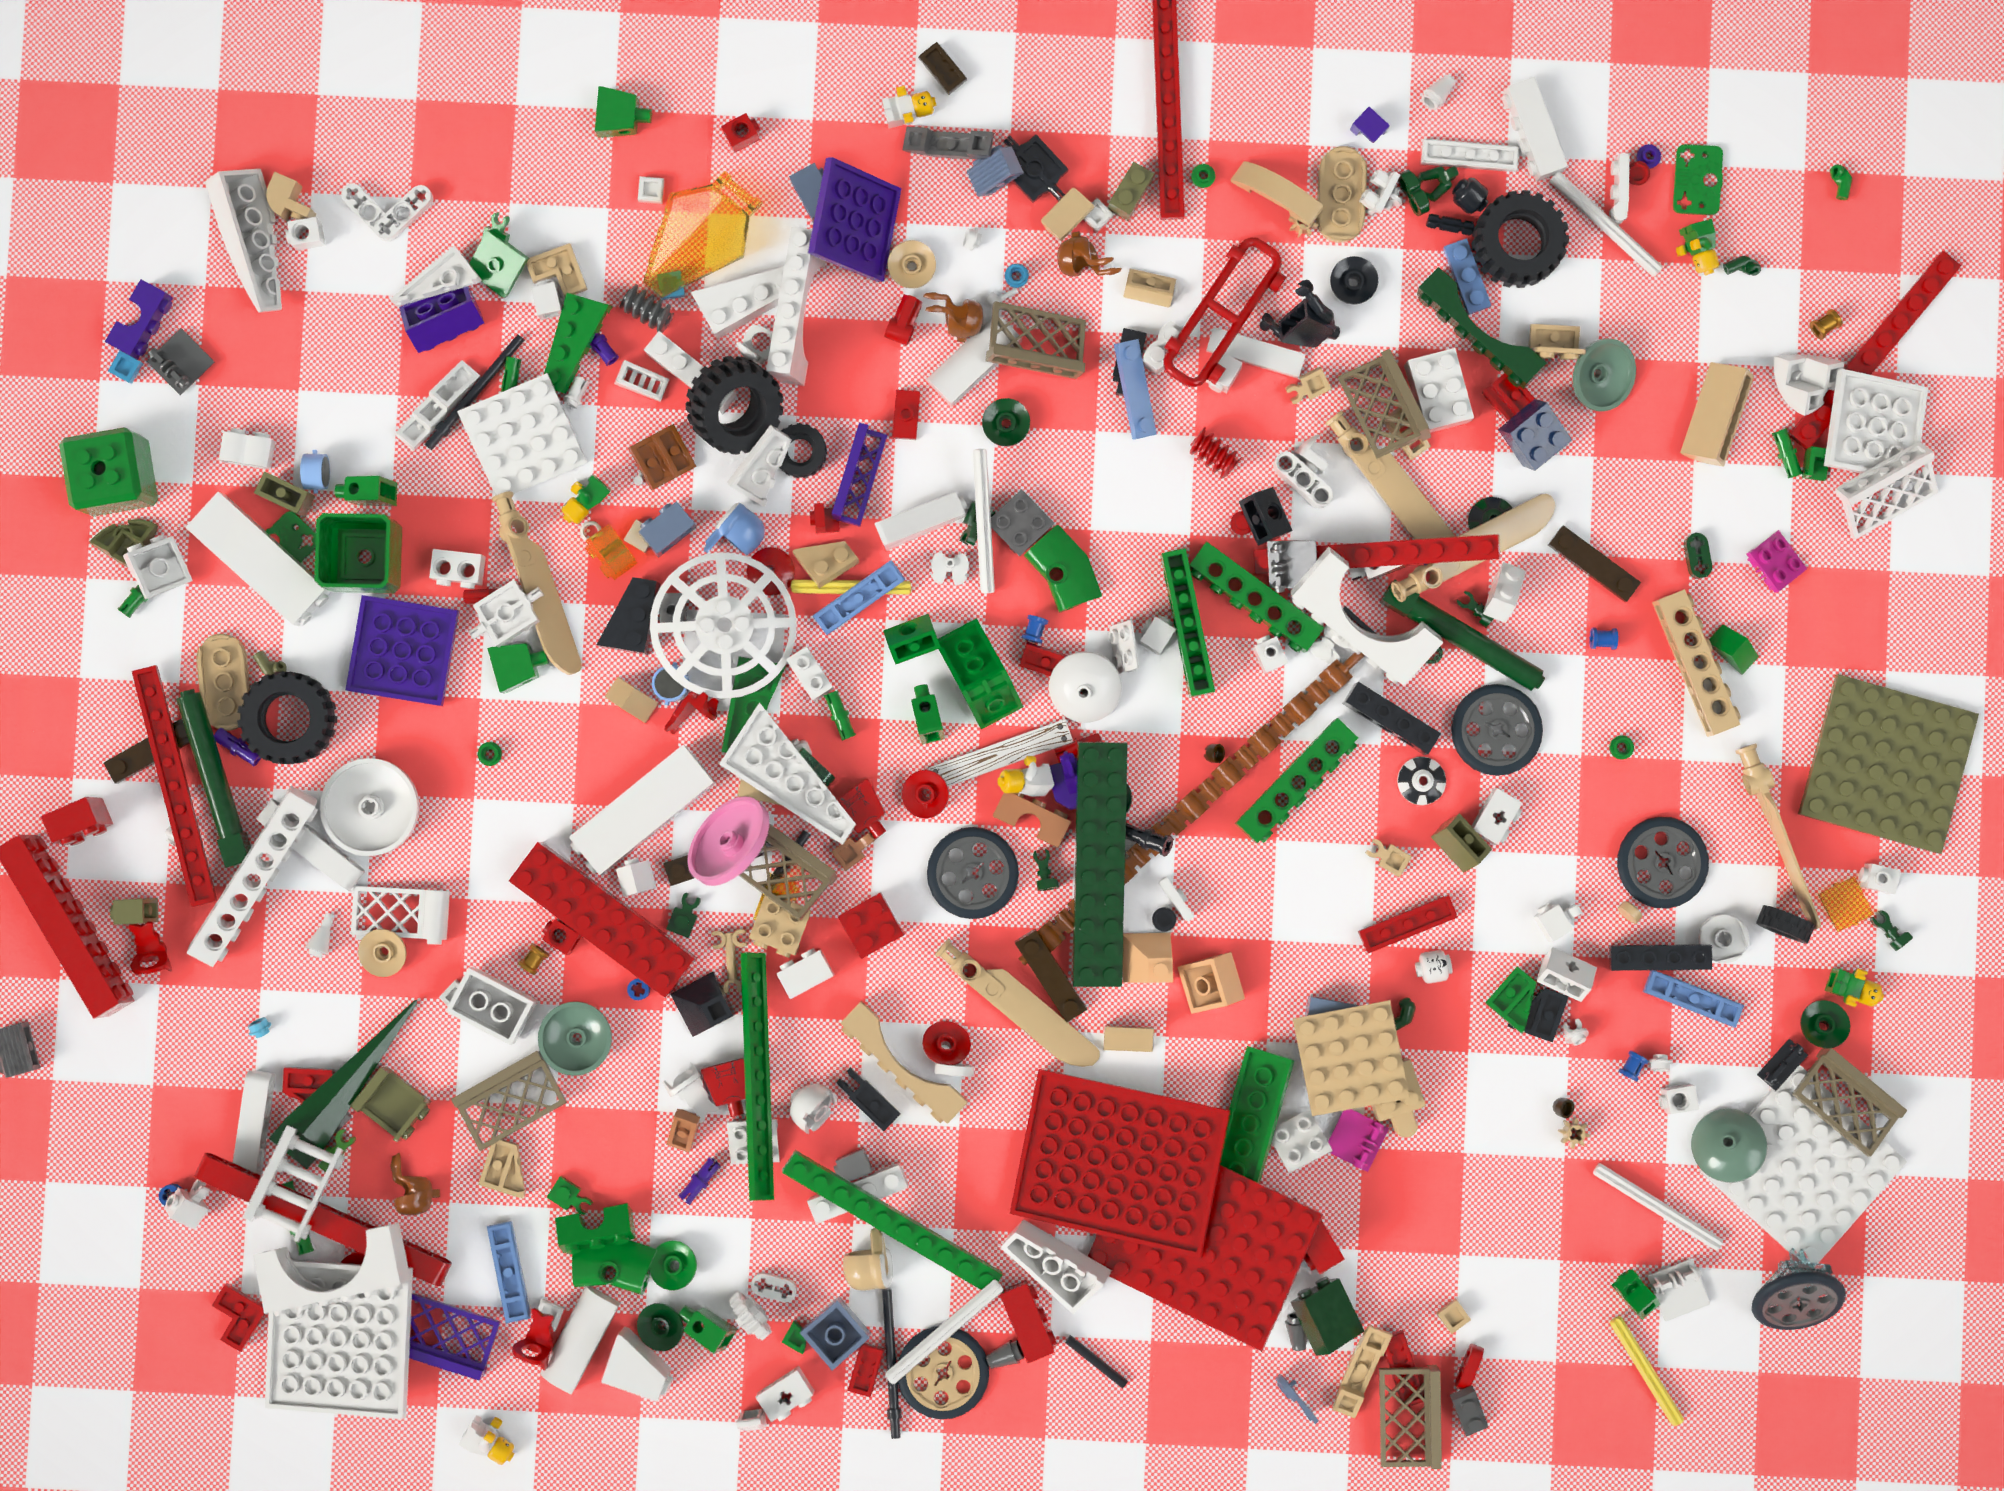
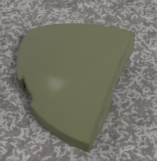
[89,519,158,568]

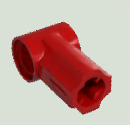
[884,294,923,346]

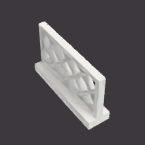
[1835,441,1939,540]

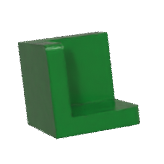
[1801,446,1828,481]

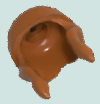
[1057,231,1122,277]
[923,292,984,343]
[390,1153,440,1215]

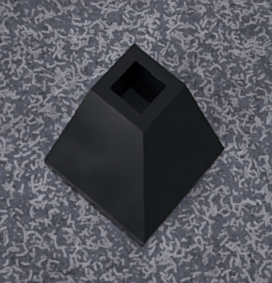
[670,971,736,1037]

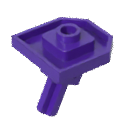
[1050,751,1077,810]

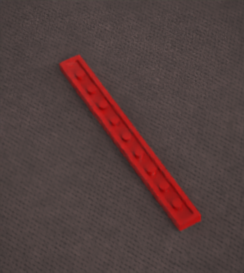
[1152,0,1185,220]
[1789,250,1962,450]
[1254,534,1501,574]
[131,665,218,907]

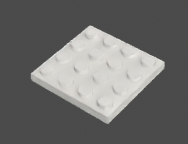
[1824,369,1929,483]
[457,373,588,495]

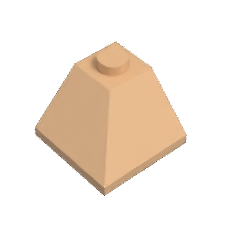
[1122,932,1173,983]

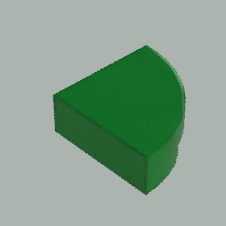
[781,1320,806,1355]

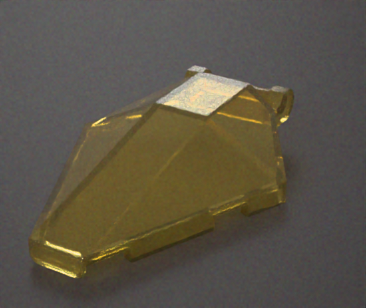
[643,171,763,298]

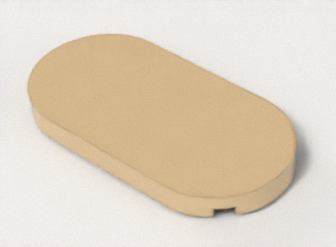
[1316,146,1367,243]
[196,634,251,731]

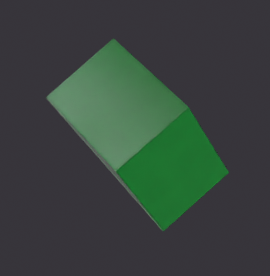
[1709,624,1759,675]

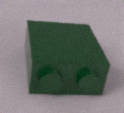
[1290,1276,1365,1356]

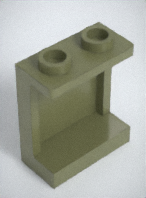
[350,1066,432,1142]

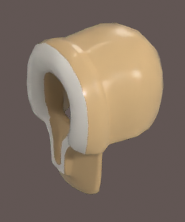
[843,1228,893,1291]

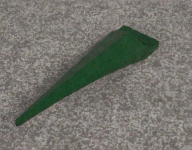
[268,1000,418,1170]

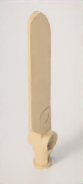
[1325,410,1456,540]
[492,491,582,675]
[1391,494,1556,602]
[1735,743,1821,930]
[934,938,1100,1067]

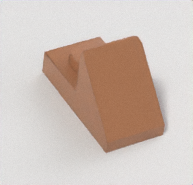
[666,1109,700,1153]

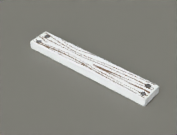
[928,719,1073,787]

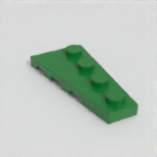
[721,656,787,753]

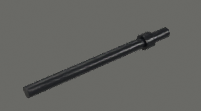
[424,334,525,451]
[882,1289,902,1439]

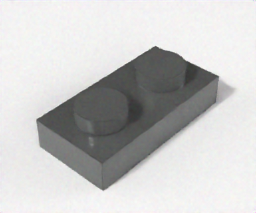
[1450,1385,1489,1437]

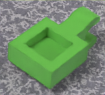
[318,1128,356,1172]

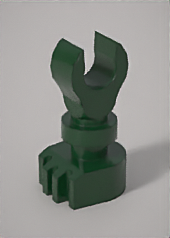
[1457,591,1494,628]
[1033,848,1059,891]
[1870,910,1913,951]

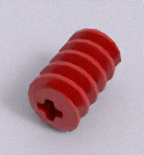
[1189,427,1243,479]

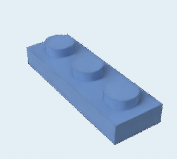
[1443,238,1492,315]

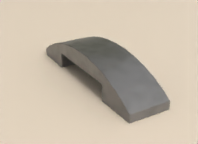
[902,127,995,159]

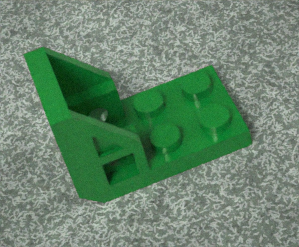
[938,618,1024,730]

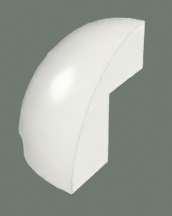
[1774,354,1845,416]

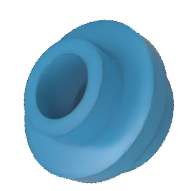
[1005,263,1029,288]

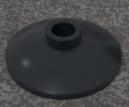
[1330,256,1379,305]

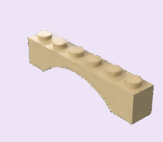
[840,1000,968,1124]

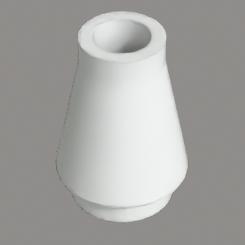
[1421,74,1456,110]

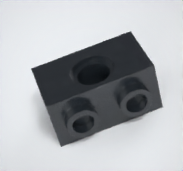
[1239,487,1293,546]

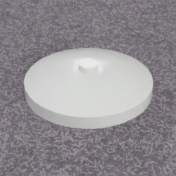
[320,758,419,856]

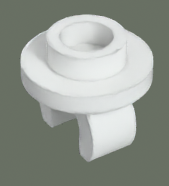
[1563,1019,1589,1046]

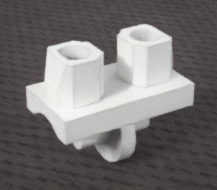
[1359,169,1402,216]

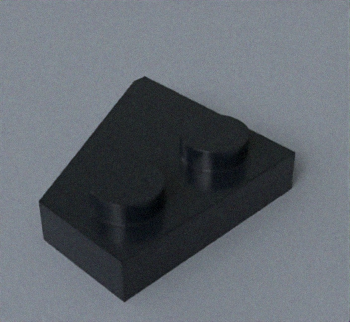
[1507,988,1569,1043]

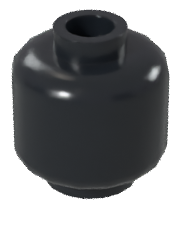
[1452,177,1489,214]

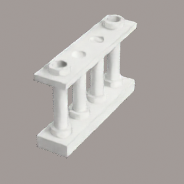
[242,1125,345,1243]

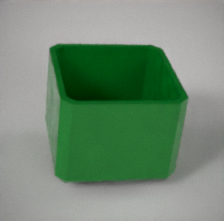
[59,427,158,517]
[314,513,402,594]

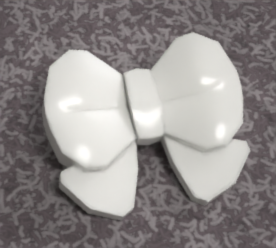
[931,552,969,586]
[1311,625,1350,664]

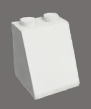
[601,1326,673,1402]

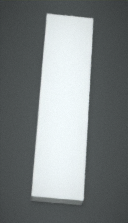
[1420,138,1519,172]
[1206,327,1306,379]

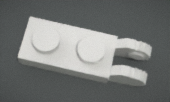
[1609,153,1629,225]

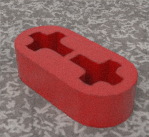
[1455,1343,1484,1390]

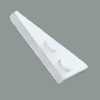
[390,245,482,307]

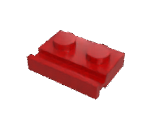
[1482,373,1535,422]

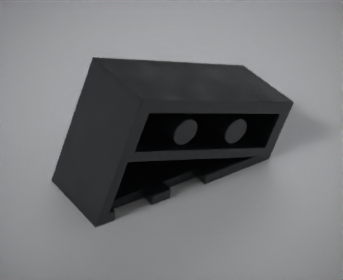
[596,577,661,655]

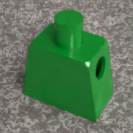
[595,86,652,138]
[334,476,398,506]
[487,643,549,694]
[911,684,945,745]
[679,1305,738,1354]

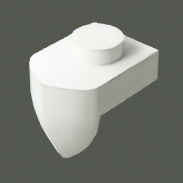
[1295,434,1329,475]

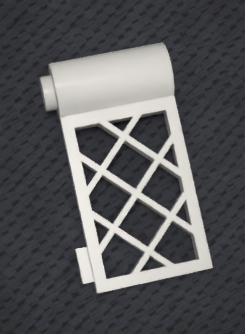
[351,886,450,945]

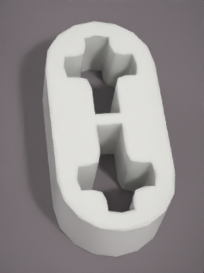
[751,1272,797,1302]

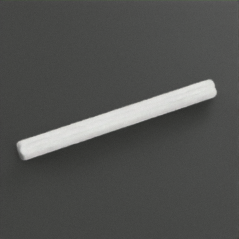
[1550,172,1663,277]
[973,448,995,594]
[1593,1163,1723,1250]
[885,1280,1004,1384]

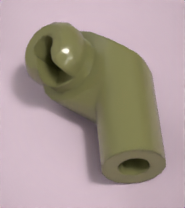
[253,650,287,675]

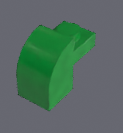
[1612,1269,1660,1320]

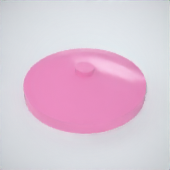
[688,796,769,886]

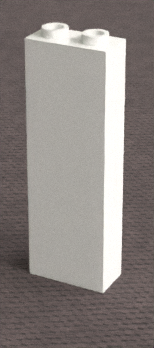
[185,492,331,627]
[569,745,716,875]

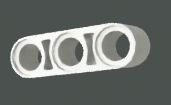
[1273,451,1333,509]

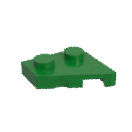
[1485,966,1537,1034]

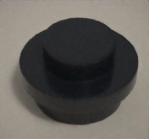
[1152,907,1176,932]

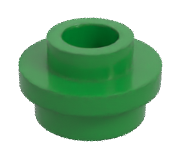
[1191,164,1215,188]
[1609,735,1634,760]
[477,742,502,766]

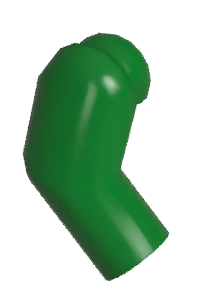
[1830,164,1852,200]

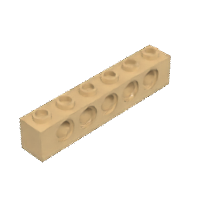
[1652,589,1741,737]

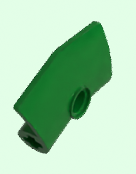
[1024,525,1102,613]
[572,1240,657,1295]

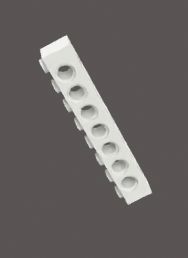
[187,785,318,967]

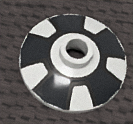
[1397,757,1446,805]

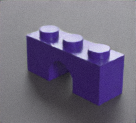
[105,279,173,360]

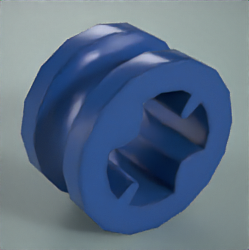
[627,978,651,1001]
[158,1184,182,1206]

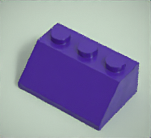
[399,286,484,354]

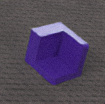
[1350,106,1390,143]

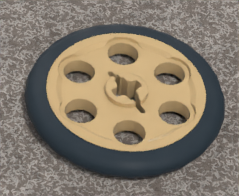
[898,1326,989,1420]

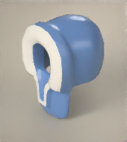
[703,502,765,556]

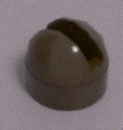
[1204,744,1225,763]
[1552,1097,1574,1119]

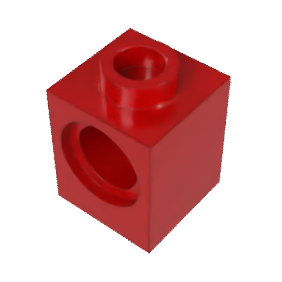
[721,113,761,153]
[542,919,582,955]

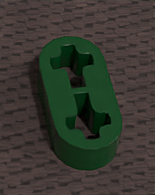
[1684,533,1712,579]

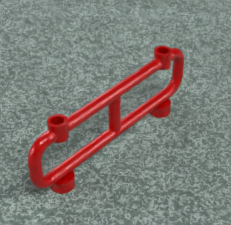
[1163,237,1287,387]

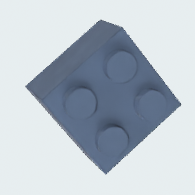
[800,1296,871,1371]

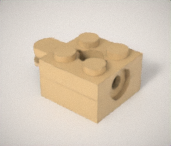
[1371,1057,1426,1138]

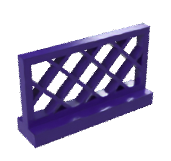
[409,1293,501,1381]

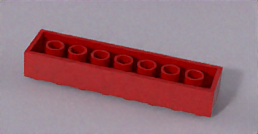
[0,834,135,1019]
[508,842,698,998]

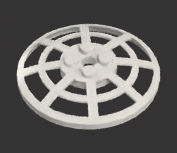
[650,552,797,699]

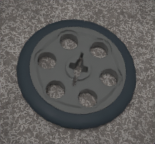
[1451,684,1543,776]
[1617,817,1709,909]
[927,827,1019,919]
[1751,1271,1846,1330]

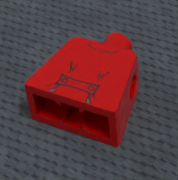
[837,779,886,840]
[701,1058,745,1117]

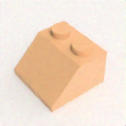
[1178,952,1245,1014]

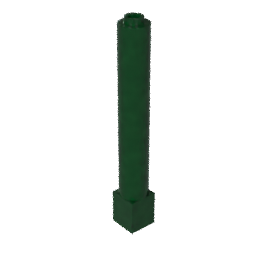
[1379,579,1545,691]
[176,689,251,868]

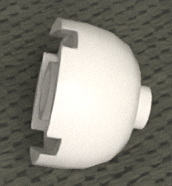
[790,1083,837,1134]

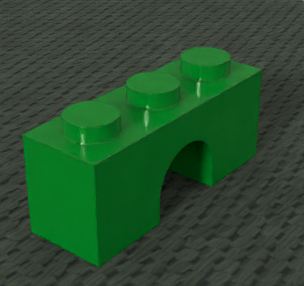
[555,1203,636,1254]

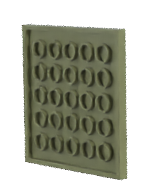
[1798,674,1979,854]

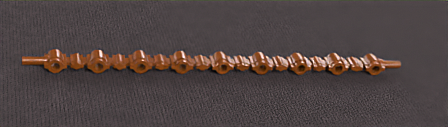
[1018,652,1365,966]

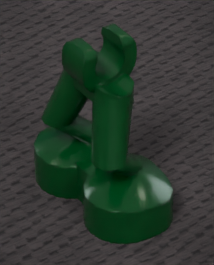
[1398,166,1459,217]

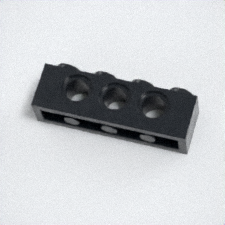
[1342,681,1441,755]
[1609,944,1713,971]

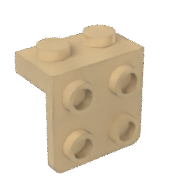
[1529,324,1586,360]
[749,896,811,958]

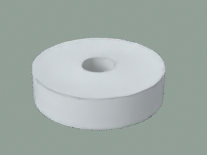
[935,1063,975,1077]

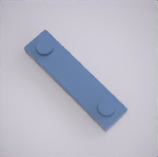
[1114,339,1157,440]
[813,559,905,635]
[1642,970,1744,1028]
[487,1221,531,1323]

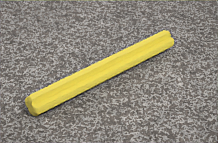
[791,580,911,595]
[1610,1316,1684,1427]

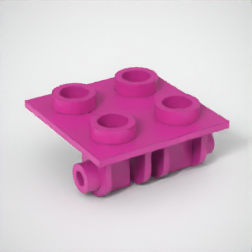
[1746,530,1807,593]
[1328,1109,1389,1172]

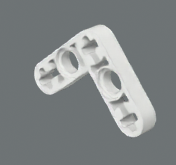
[341,183,434,242]

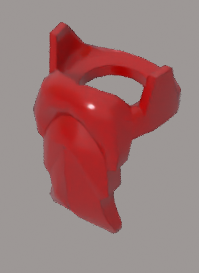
[664,691,719,735]
[128,921,172,976]
[512,1308,554,1371]

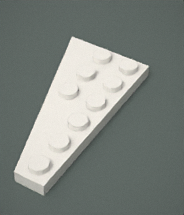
[719,703,856,845]

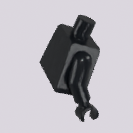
[1260,279,1340,348]

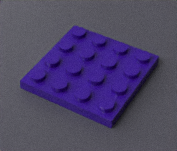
[808,157,902,282]
[345,595,459,706]

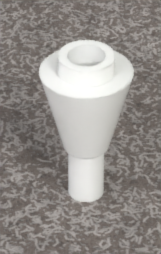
[305,912,335,958]

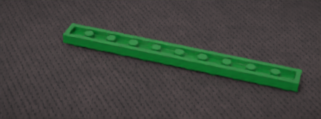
[741,952,774,1201]
[782,1150,1003,1290]

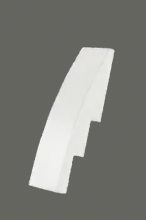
[395,360,480,451]

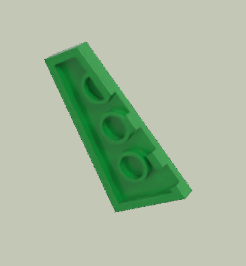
[544,293,613,394]

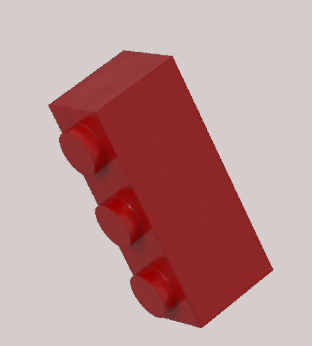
[1000,1280,1057,1364]

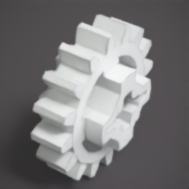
[729,1291,772,1341]

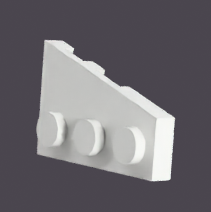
[727,425,792,507]

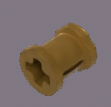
[1809,309,1843,340]
[518,943,550,975]

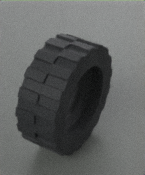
[779,423,827,479]
[1756,905,1815,944]

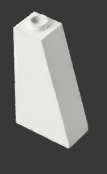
[874,492,968,551]

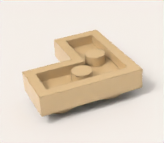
[526,243,588,297]

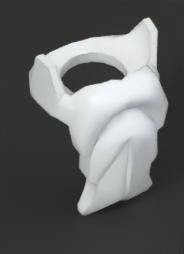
[736,325,773,364]
[662,1062,720,1123]

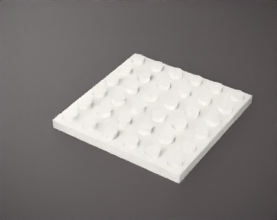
[1699,1065,1908,1271]
[265,1260,413,1420]

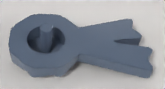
[1275,1373,1319,1424]

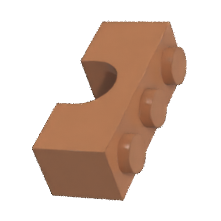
[992,793,1071,848]

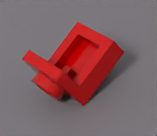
[809,503,840,534]

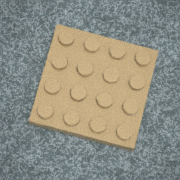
[1293,1000,1410,1116]

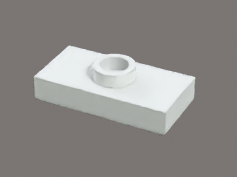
[1158,877,1195,921]

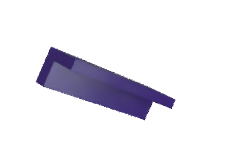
[832,422,888,527]

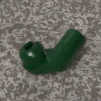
[1723,256,1761,276]
[1394,997,1416,1031]

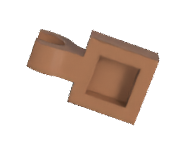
[831,833,875,871]

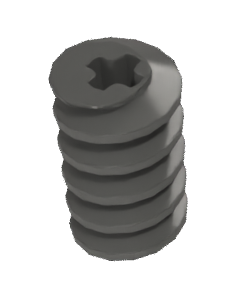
[620,284,674,333]

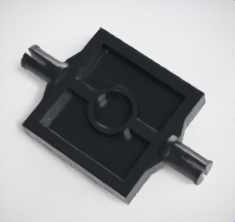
[1003,134,1069,203]

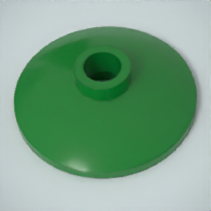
[649,1241,697,1291]

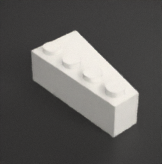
[691,267,784,340]
[1000,1219,1111,1314]

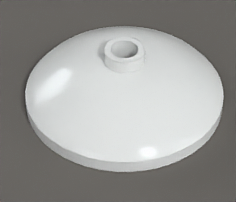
[1049,651,1122,723]

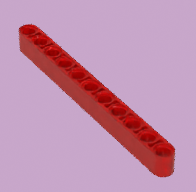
[194,1152,452,1286]

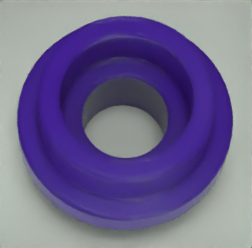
[1636,144,1661,169]

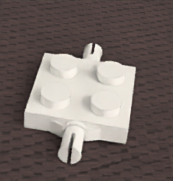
[468,579,544,647]

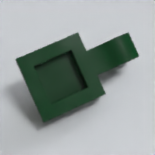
[959,501,996,546]

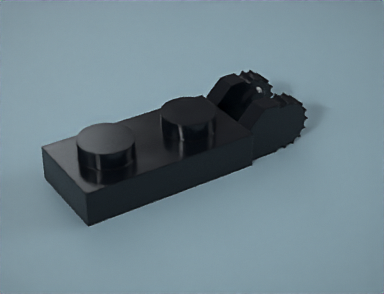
[836,1067,901,1132]

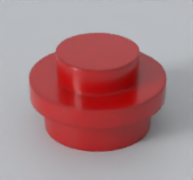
[1629,161,1650,186]
[1230,511,1251,535]

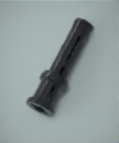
[1125,823,1173,857]

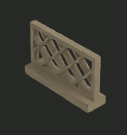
[985,301,1086,379]
[1338,348,1432,459]
[738,823,837,921]
[1792,1048,1908,1157]
[451,1051,567,1151]
[1379,1365,1442,1469]

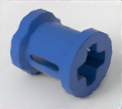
[1021,615,1049,644]
[1589,627,1619,650]
[1618,1050,1649,1082]

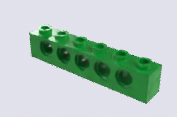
[1189,541,1324,653]
[1160,548,1215,698]
[1234,718,1359,844]

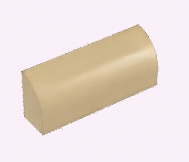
[1680,362,1754,467]

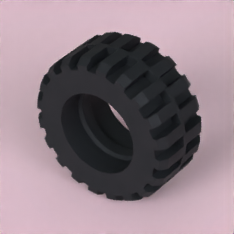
[1471,190,1569,288]
[685,356,784,455]
[237,671,338,764]

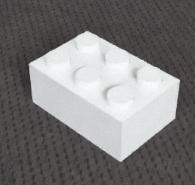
[1404,348,1474,433]
[445,966,538,1046]

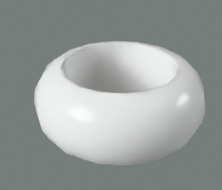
[580,521,602,543]

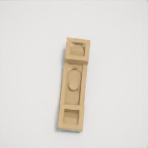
[1230,161,1324,227]
[1332,1325,1392,1418]

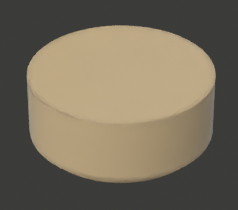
[1617,901,1642,924]

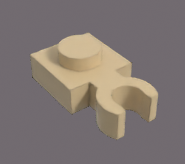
[1285,366,1332,404]
[1365,839,1412,877]

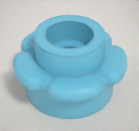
[247,1017,271,1038]

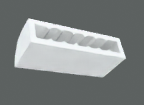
[925,316,1022,408]
[540,1286,621,1395]

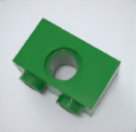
[883,614,941,665]

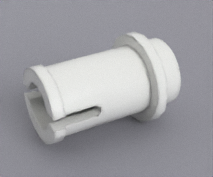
[564,376,590,409]

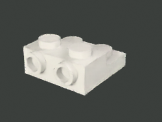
[123,534,193,600]

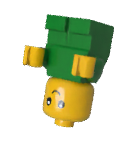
[1676,219,1719,276]
[561,473,611,524]
[1824,968,1884,1007]

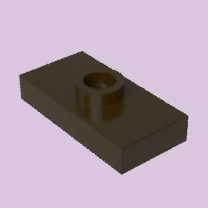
[918,41,967,95]

